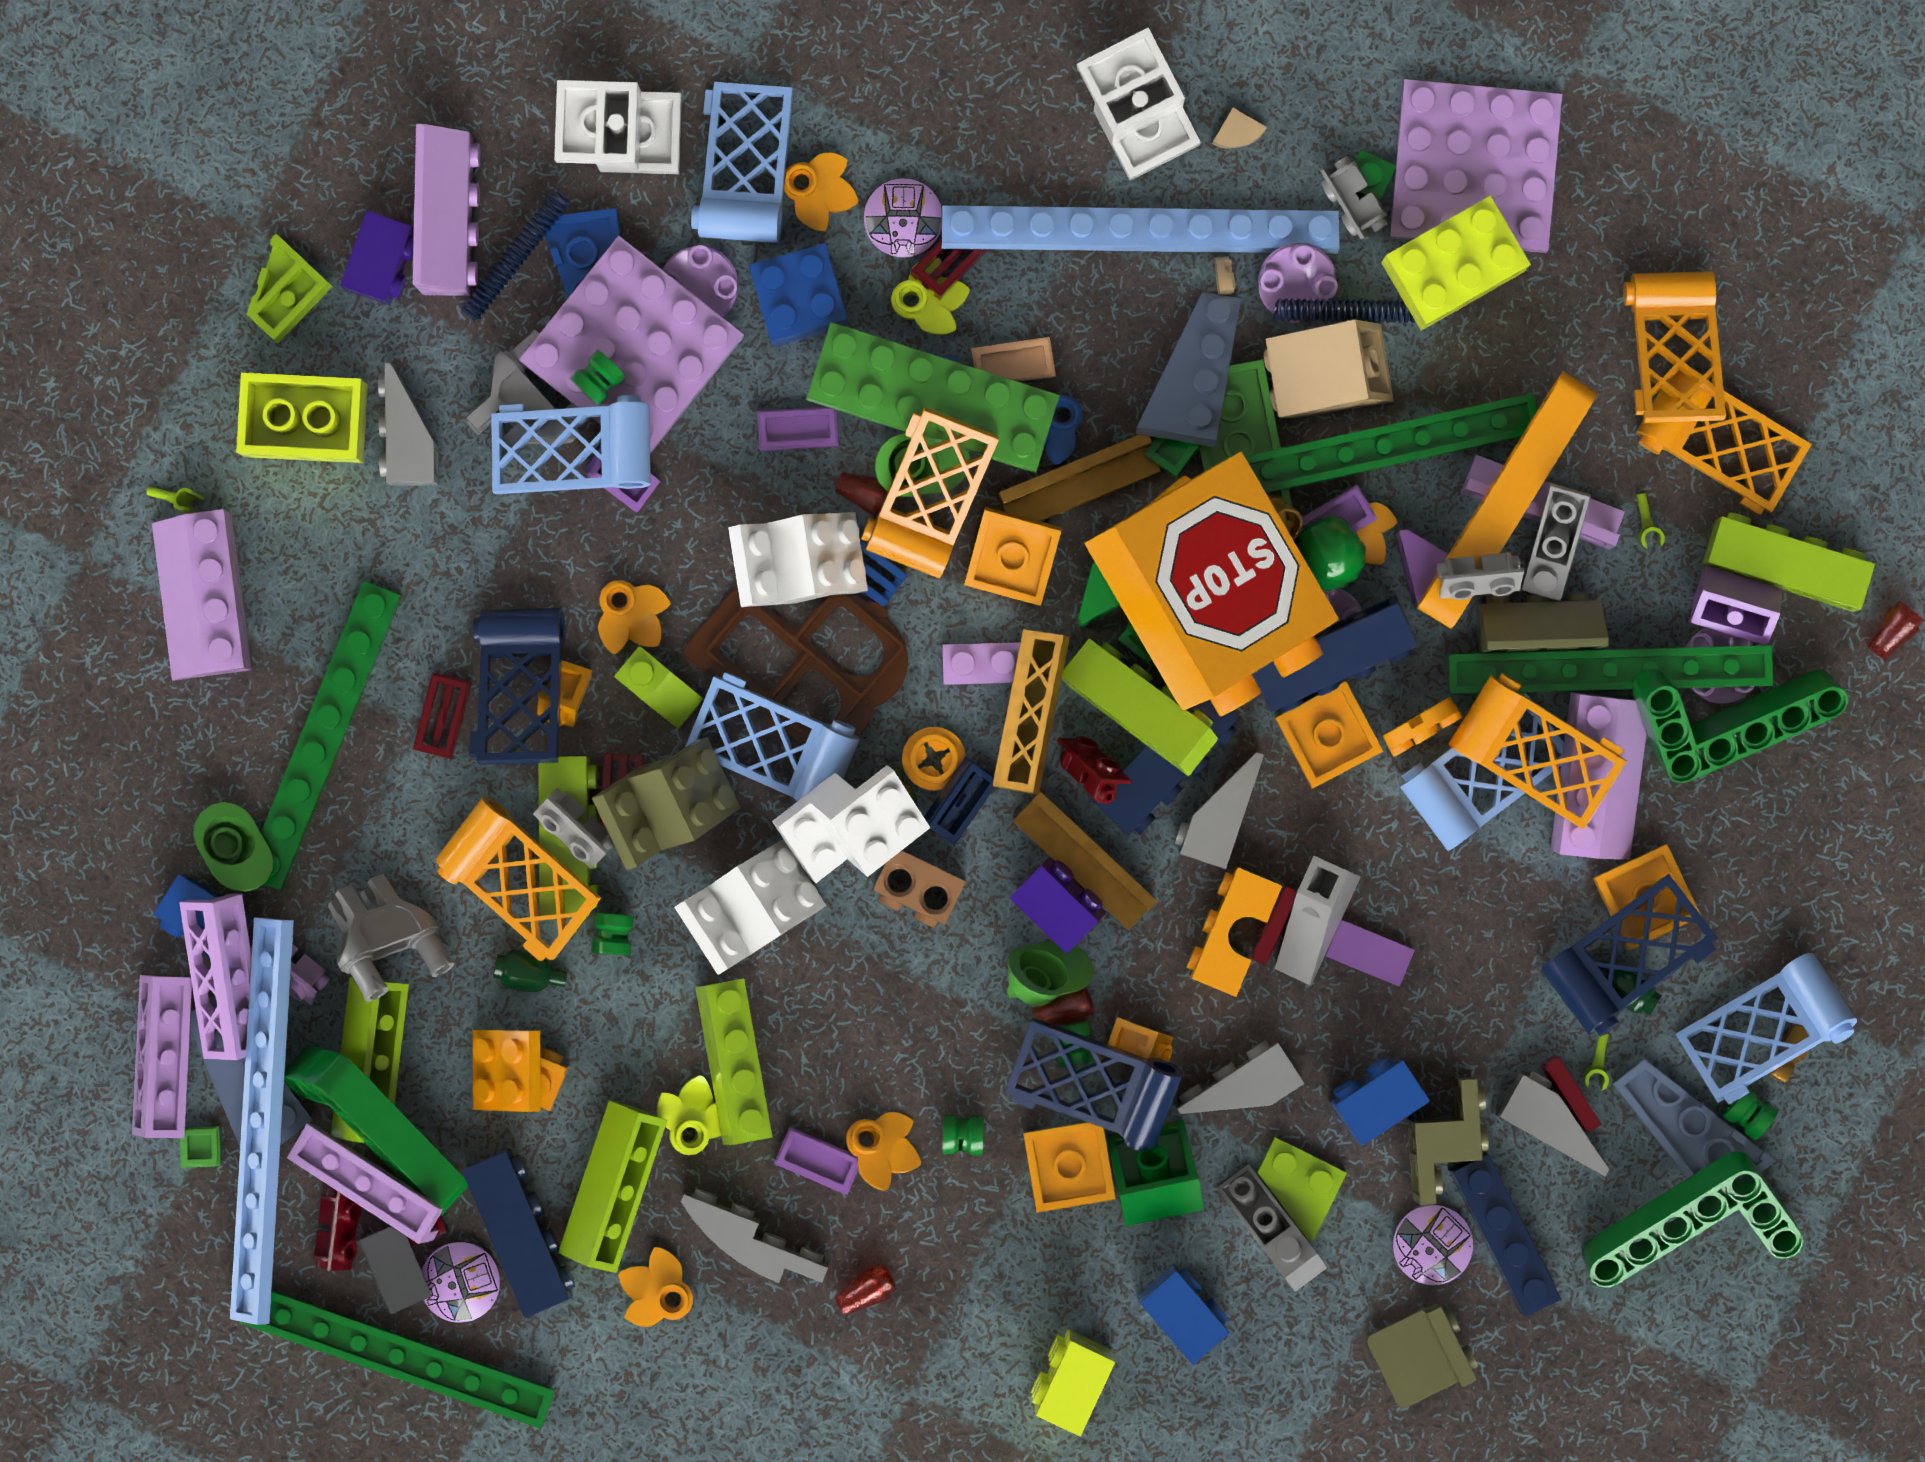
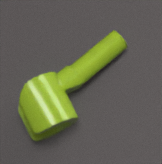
[146,486,204,514]
[1636,493,1665,549]
[1583,1034,1609,1091]

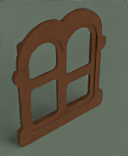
[683,586,908,744]

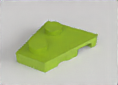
[246,234,333,344]
[1257,1136,1347,1242]

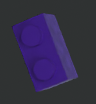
[340,210,414,306]
[1010,856,1106,954]

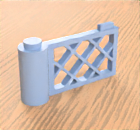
[691,82,794,243]
[491,395,651,494]
[685,672,860,801]
[1400,693,1564,851]
[1676,953,1857,1105]

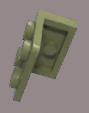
[1367,1302,1478,1408]

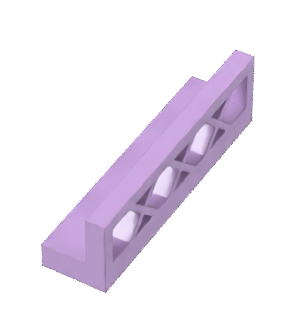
[1461,455,1625,550]
[179,894,252,1060]
[132,975,192,1138]
[287,1123,444,1244]

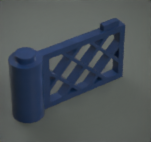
[469,608,565,765]
[1541,874,1719,1037]
[1005,1017,1183,1151]

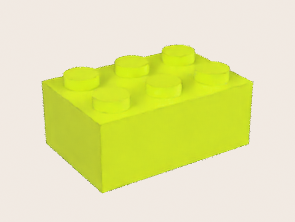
[1381,195,1531,331]
[236,373,368,463]
[1030,1329,1115,1437]

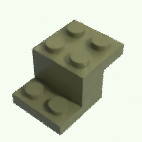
[592,737,741,870]
[1407,1076,1489,1205]

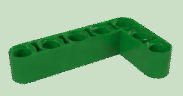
[1632,669,1848,783]
[284,1045,468,1216]
[1582,1151,1803,1288]

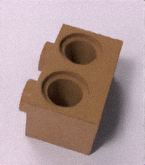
[873,850,966,928]

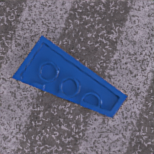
[538,208,621,298]

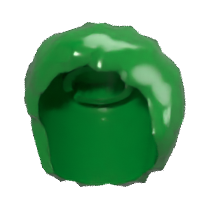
[1295,516,1366,591]

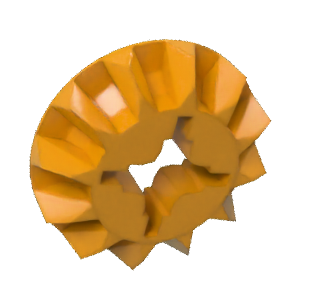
[902,727,966,791]

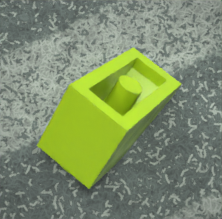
[614,646,704,729]

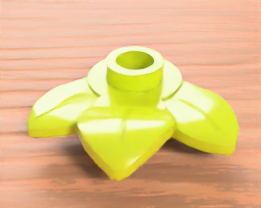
[891,258,970,335]
[657,1075,722,1155]

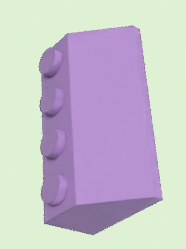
[413,124,480,296]
[152,509,252,681]
[1550,692,1646,860]

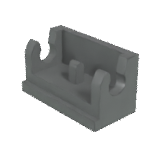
[358,1226,432,1314]

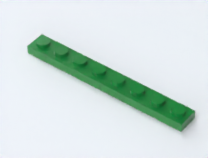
[1245,393,1537,493]
[261,580,402,891]
[1448,645,1773,695]
[238,1289,556,1429]

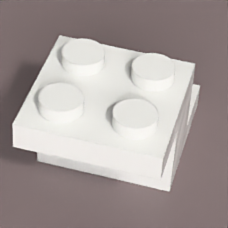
[1077,27,1201,181]
[554,80,682,174]
[728,512,868,607]
[772,765,930,883]
[674,839,826,975]

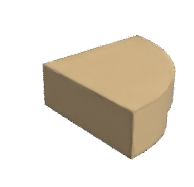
[1212,108,1267,149]
[1214,256,1235,296]

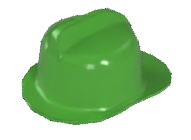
[875,433,970,497]
[193,802,273,892]
[1007,941,1094,1007]

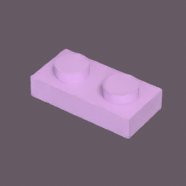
[942,642,1021,685]

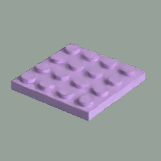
[1389,79,1562,253]
[519,236,744,454]

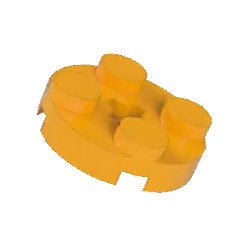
[1382,697,1463,757]

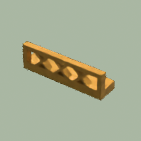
[999,434,1161,522]
[993,629,1070,795]
[1013,791,1158,930]

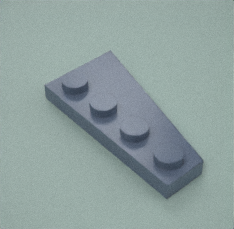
[1136,292,1241,447]
[190,995,315,1146]
[1611,1059,1776,1200]

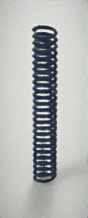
[460,188,570,323]
[1274,298,1415,324]

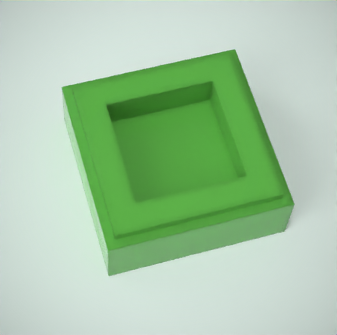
[179,1125,222,1168]

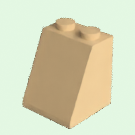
[1264,319,1394,419]

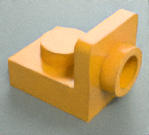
[537,660,592,727]
[1108,1017,1173,1062]
[540,1047,570,1111]

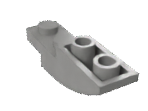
[681,1188,829,1283]

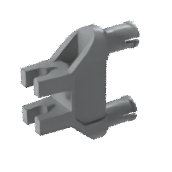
[467,330,590,457]
[328,874,455,1002]

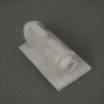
[1320,156,1388,239]
[1437,552,1524,600]
[533,788,614,869]

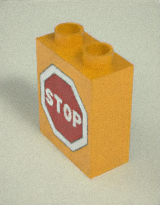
[1084,451,1340,717]

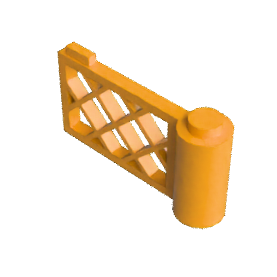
[1623,271,1726,423]
[1636,369,1812,516]
[860,407,999,578]
[1449,673,1627,829]
[435,796,601,961]

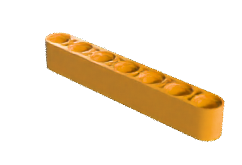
[1417,371,1598,629]

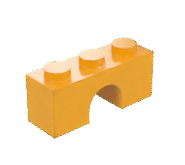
[1186,867,1282,997]

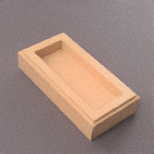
[971,337,1056,382]

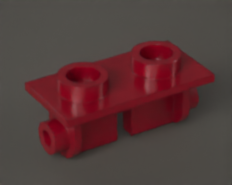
[1057,736,1132,804]
[313,1187,362,1271]

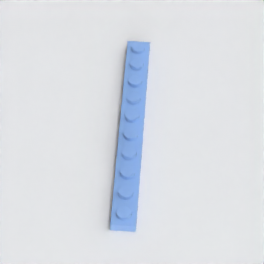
[942,205,1339,254]
[230,917,294,1325]

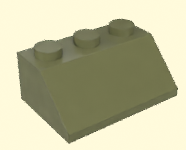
[1476,593,1609,653]

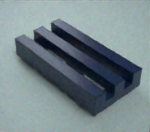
[924,757,995,846]

